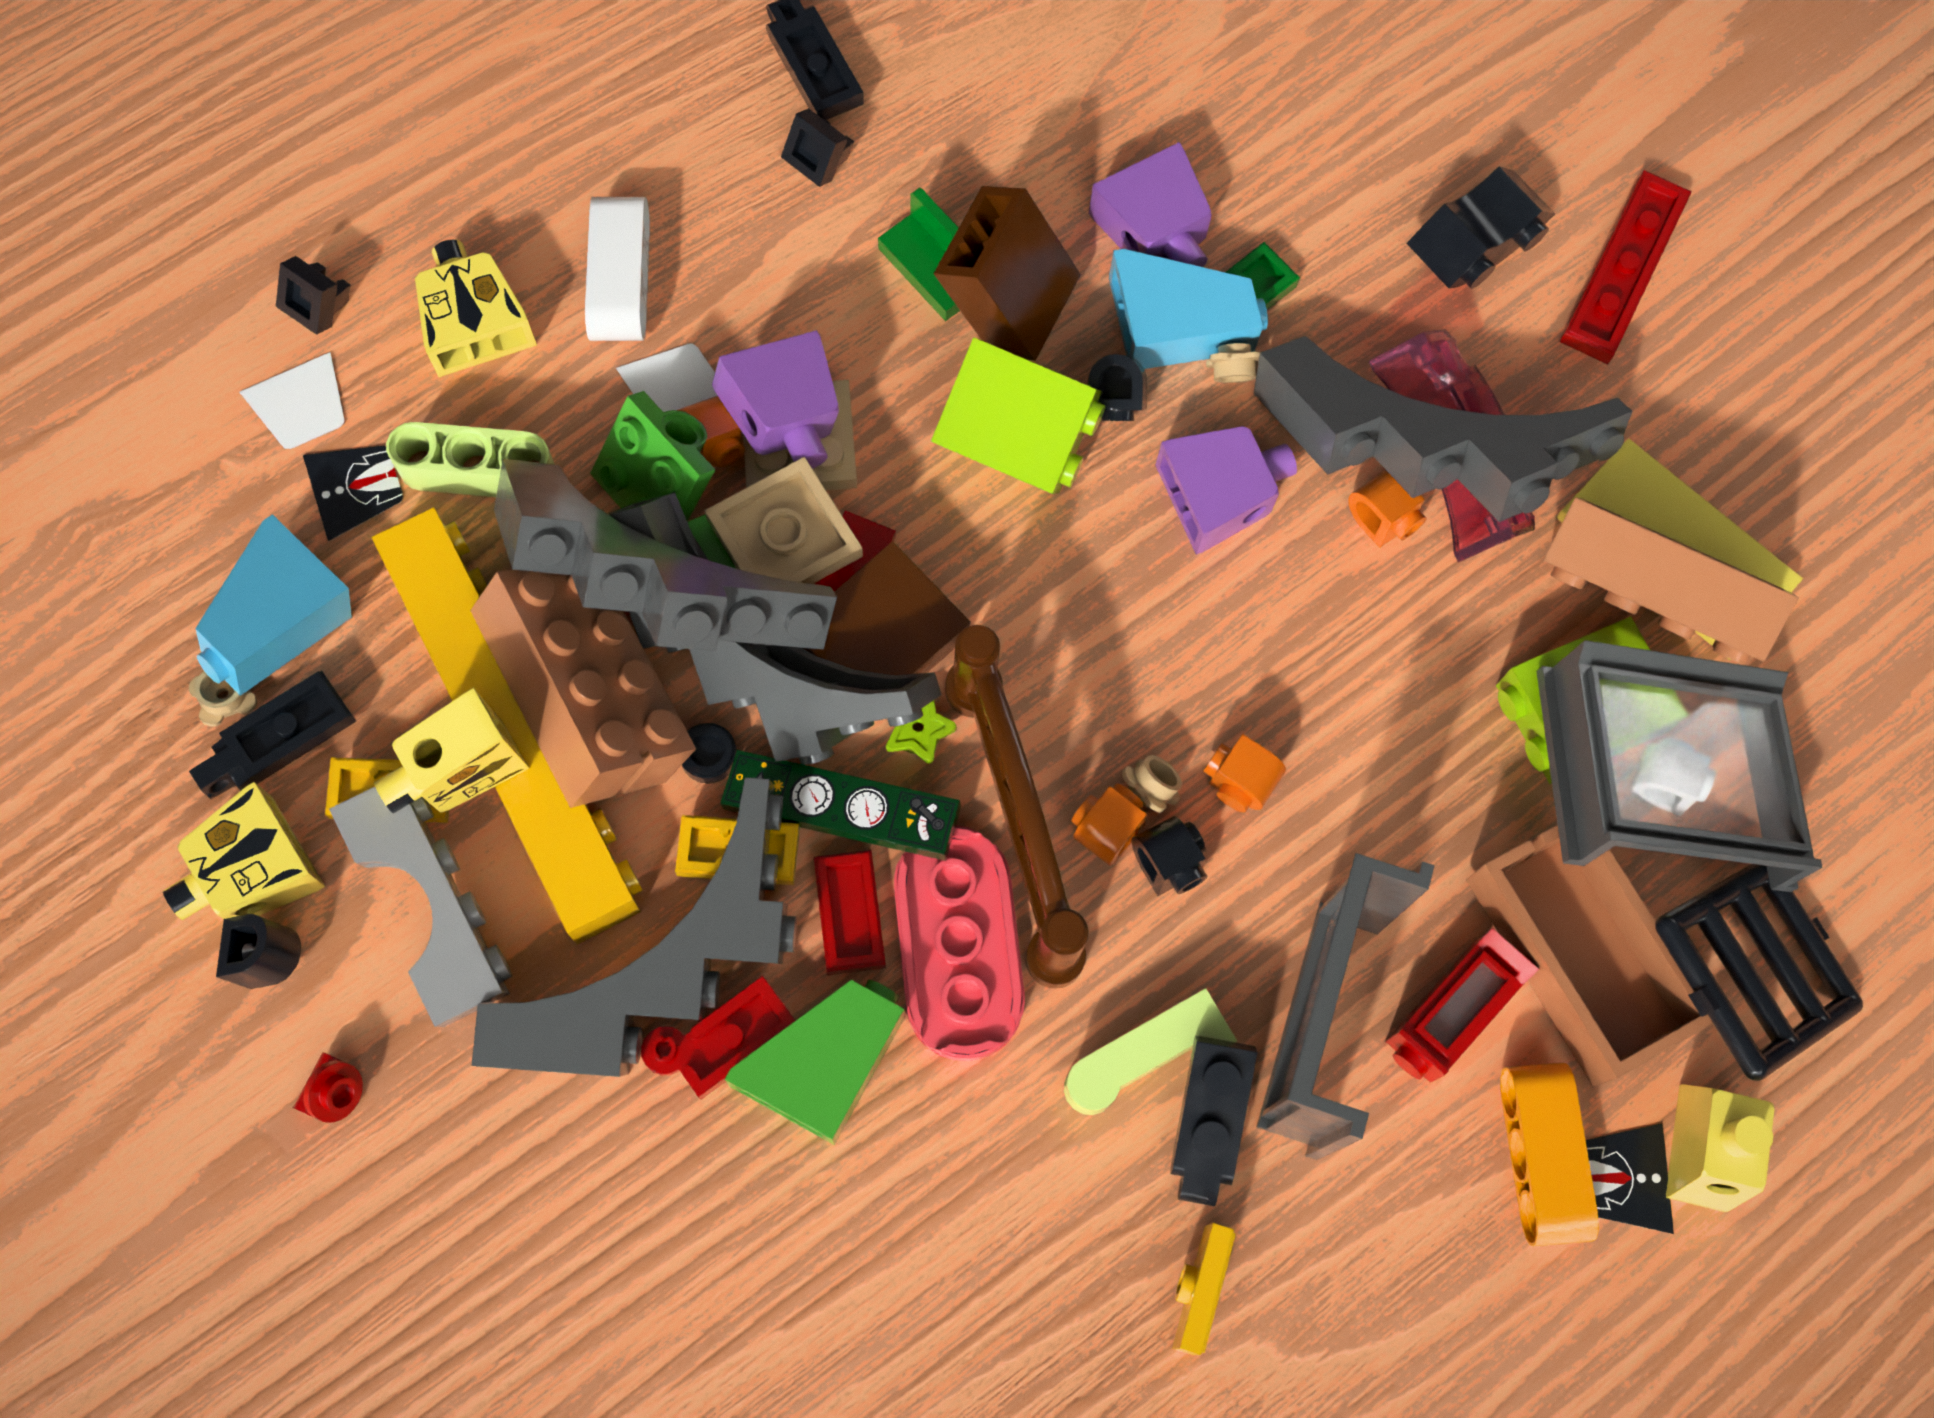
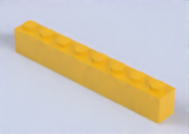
[371,507,643,945]

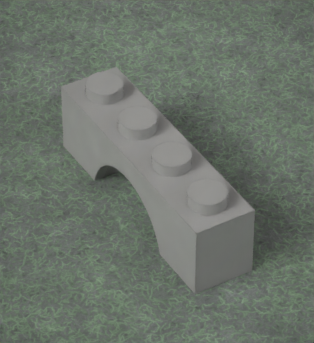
[329,787,512,1027]

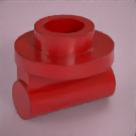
[293,1052,363,1123]

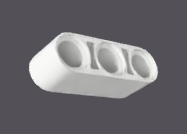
[585,197,650,341]

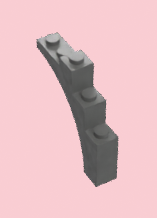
[1254,336,1632,522]
[494,459,837,651]
[608,492,942,765]
[471,777,797,1077]

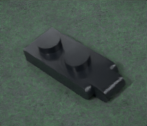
[766,0,864,120]
[1170,1035,1258,1206]

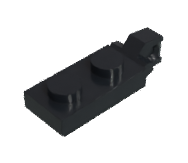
[189,671,356,799]

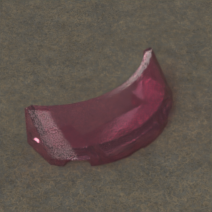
[1369,329,1535,562]

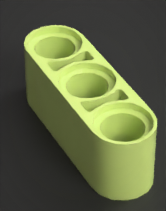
[386,422,555,497]

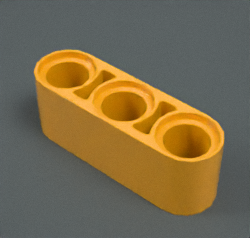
[1500,1062,1599,1247]

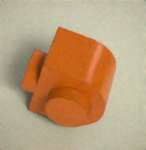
[677,396,745,467]
[1348,470,1427,548]
[1203,733,1286,813]
[1071,783,1147,866]

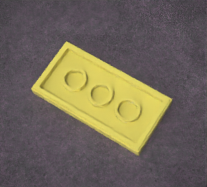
[1556,438,1803,660]

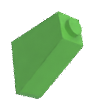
[724,980,905,1145]

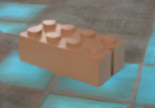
[1543,497,1799,665]
[470,569,696,808]
[1466,825,1713,1087]

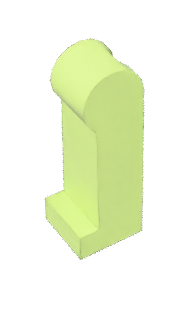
[1064,988,1237,1115]

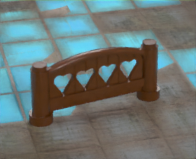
[945,625,1088,989]

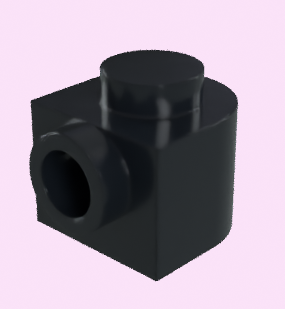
[1088,354,1147,421]
[1131,816,1208,896]
[216,914,301,989]

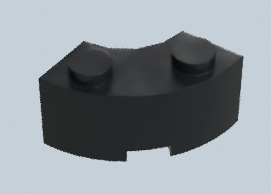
[1406,166,1555,289]

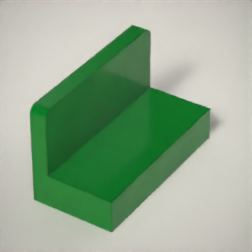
[878,187,960,321]

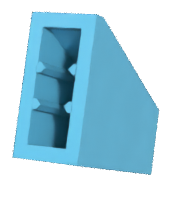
[1109,249,1268,369]
[195,514,352,696]

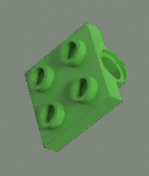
[590,391,715,521]

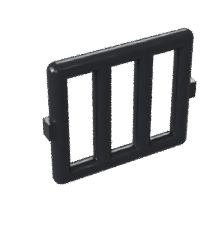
[1655,864,1863,1081]

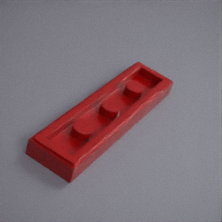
[1559,170,1692,365]

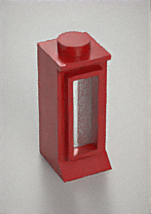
[1385,928,1539,1083]

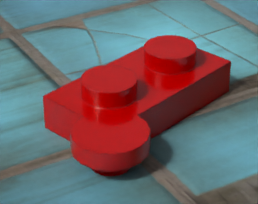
[641,976,796,1100]

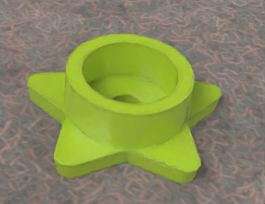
[886,700,957,764]

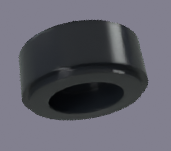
[682,723,737,784]

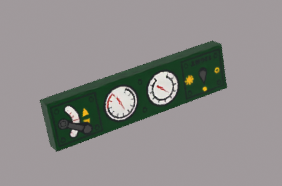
[720,750,961,861]

